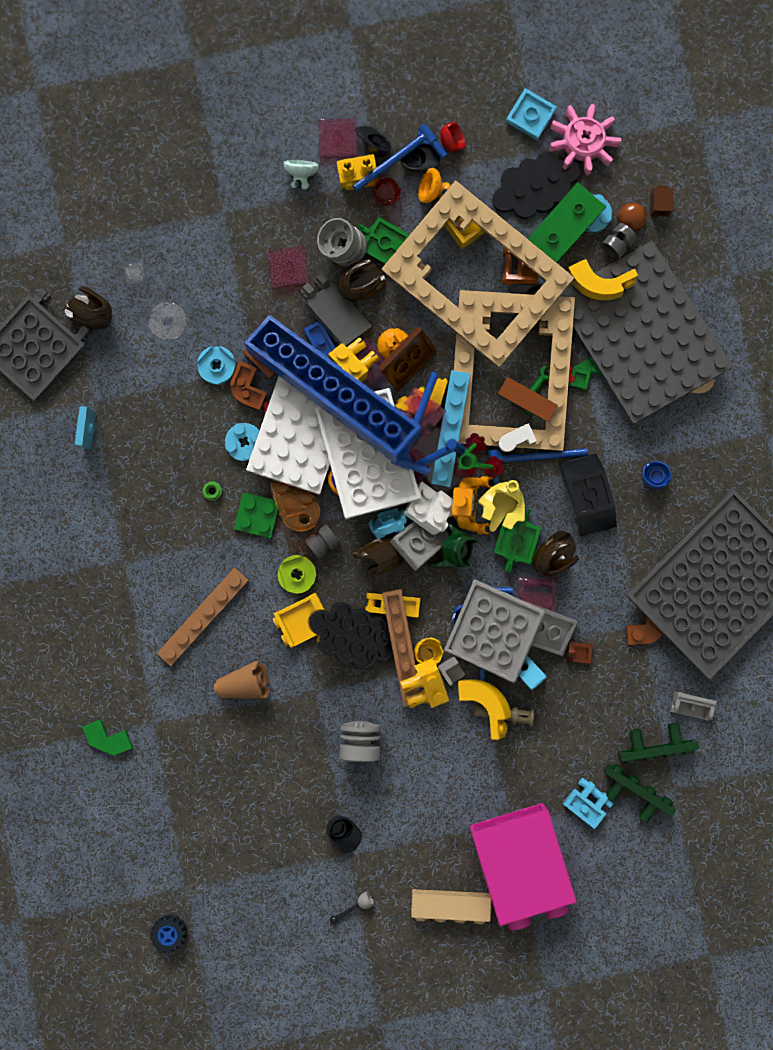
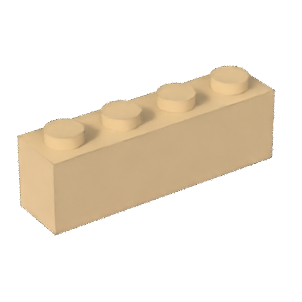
[411,889,491,924]

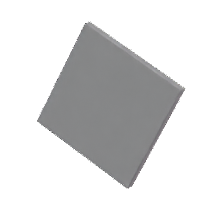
[444,579,546,683]

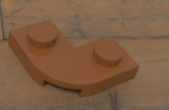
[230,361,268,411]
[626,615,663,645]

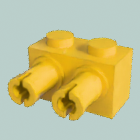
[337,154,378,190]
[328,338,379,383]
[400,658,449,709]

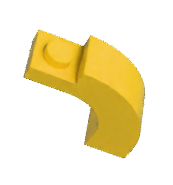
[567,259,638,301]
[458,679,511,740]

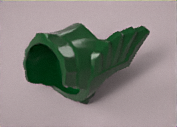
[427,523,477,568]

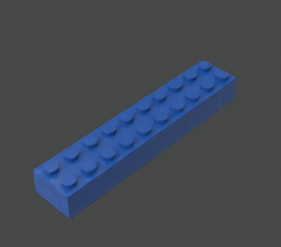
[244,315,421,464]

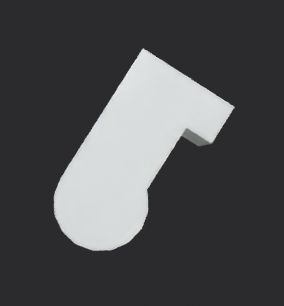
[499,423,537,452]

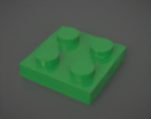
[234,492,281,538]

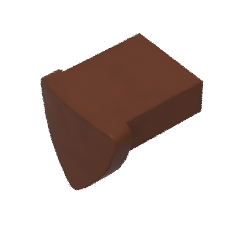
[566,640,593,664]

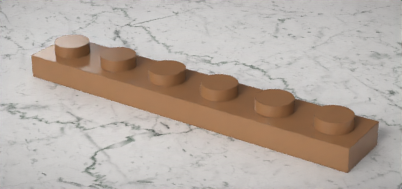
[157,568,249,666]
[382,589,420,707]

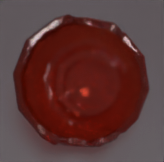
[373,177,401,206]

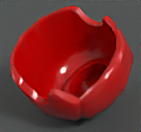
[440,122,466,152]

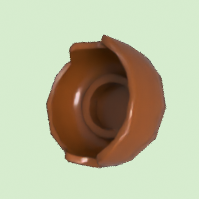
[617,202,647,232]

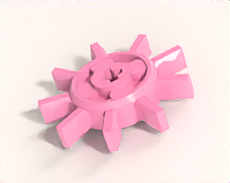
[549,104,621,175]

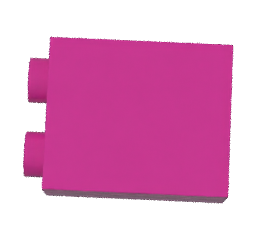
[469,803,576,930]

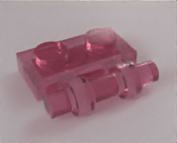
[399,388,446,437]

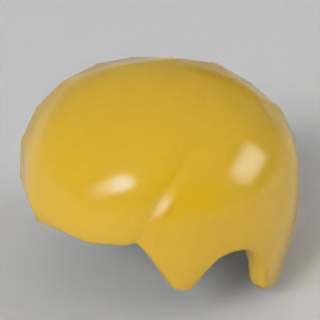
[414,637,444,665]

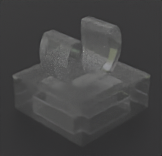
[124,262,147,286]

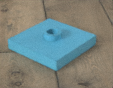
[505,88,557,141]
[75,406,96,450]

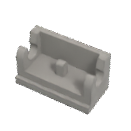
[670,691,717,721]

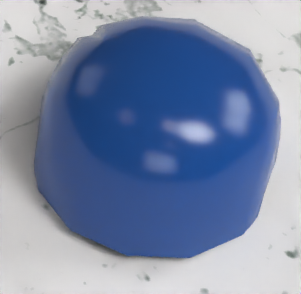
[642,461,672,490]

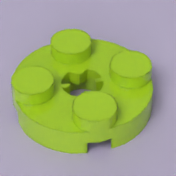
[278,555,316,594]

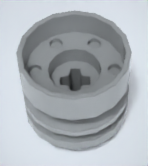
[317,218,367,267]
[339,721,381,761]

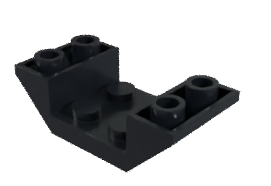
[559,454,617,537]

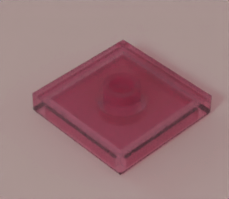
[318,118,357,159]
[267,246,309,289]

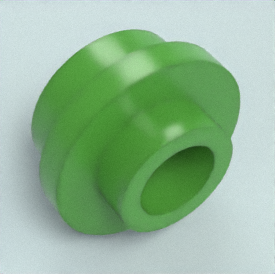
[203,481,222,501]

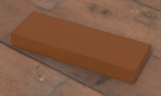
[498,377,558,422]

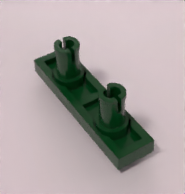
[618,723,699,764]
[604,763,676,823]

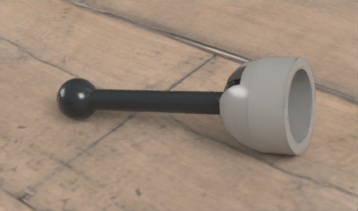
[330,891,374,924]

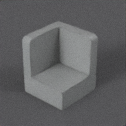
[437,655,465,686]

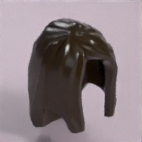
[338,259,386,301]
[65,286,112,329]
[532,531,579,576]
[352,535,404,577]

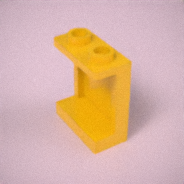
[273,593,325,648]

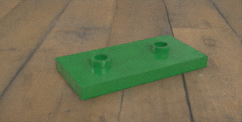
[528,182,606,263]

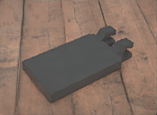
[300,274,372,347]
[409,418,469,493]

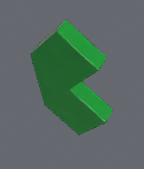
[568,358,602,391]
[82,719,133,756]

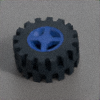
[150,914,187,953]

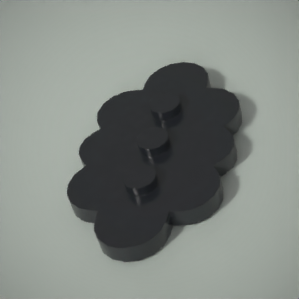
[492,152,580,219]
[308,602,394,670]

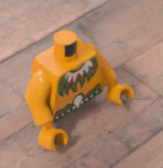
[452,476,493,535]

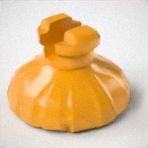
[418,168,451,203]
[377,328,409,360]

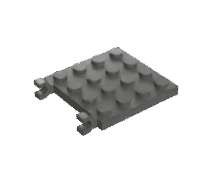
[0,288,92,402]

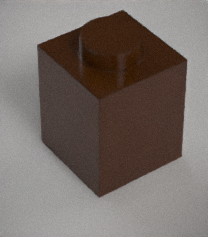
[650,186,673,216]

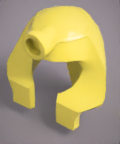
[478,480,525,532]

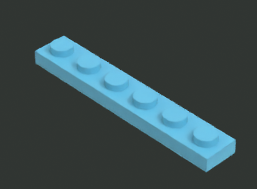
[431,370,470,487]

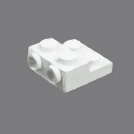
[403,482,453,535]

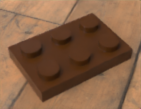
[377,326,438,392]

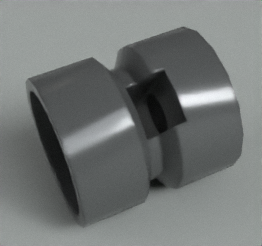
[601,223,638,260]
[305,524,341,560]

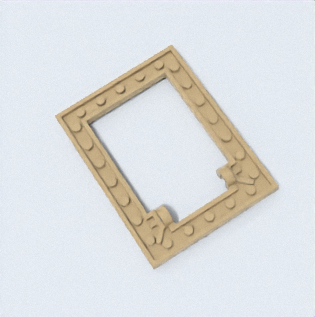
[381,180,574,368]
[454,290,575,451]

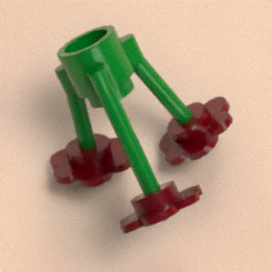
[454,433,504,479]

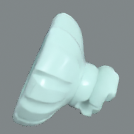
[284,160,319,189]

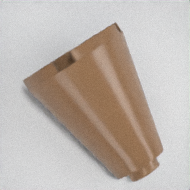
[214,660,270,699]

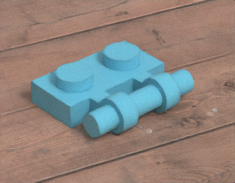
[563,778,614,829]

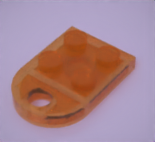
[269,481,320,531]

